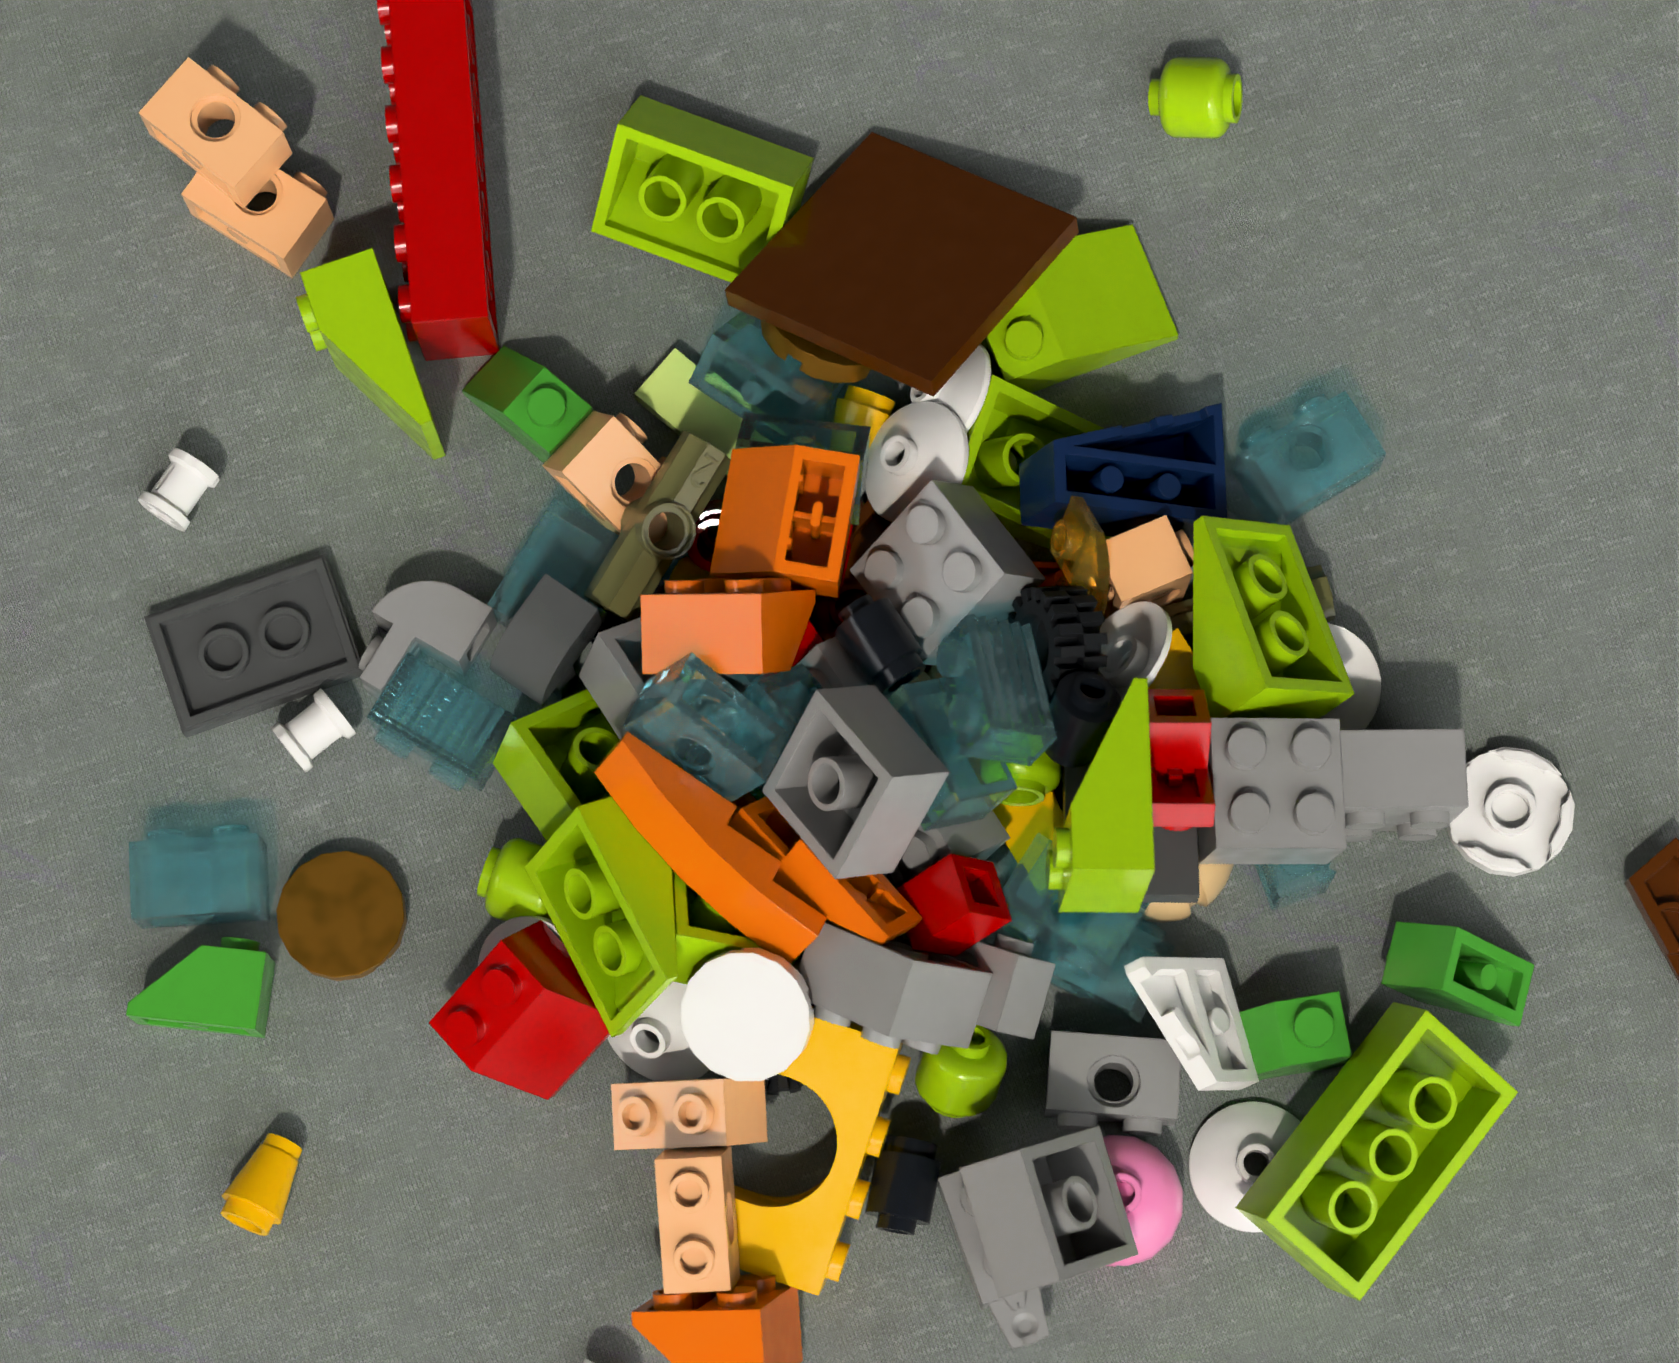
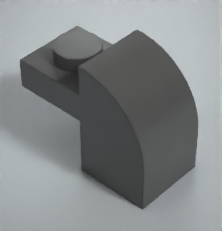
[490,573,603,706]

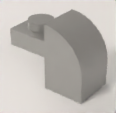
[359,581,498,704]

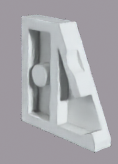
[1124,957,1259,1091]

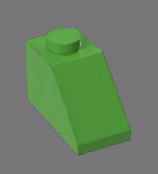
[462,346,593,463]
[1381,921,1534,1027]
[126,937,275,1038]
[1240,991,1352,1080]

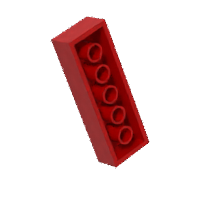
[377,0,500,361]

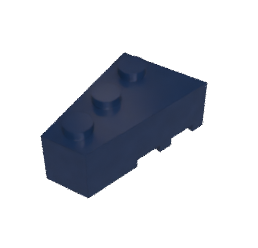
[1019,403,1227,545]

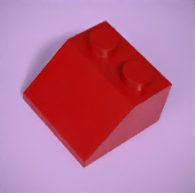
[429,920,610,1100]

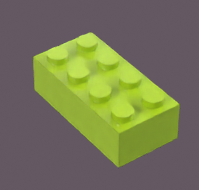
[1235,1002,1518,1301]

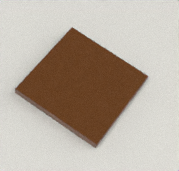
[725,132,1079,397]

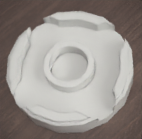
[1447,747,1575,877]
[680,948,815,1081]

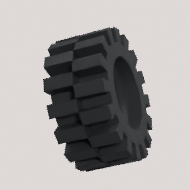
[1005,585,1108,705]

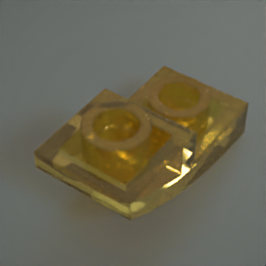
[1050,496,1110,629]

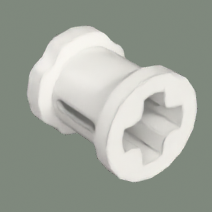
[138,448,220,532]
[270,688,356,773]

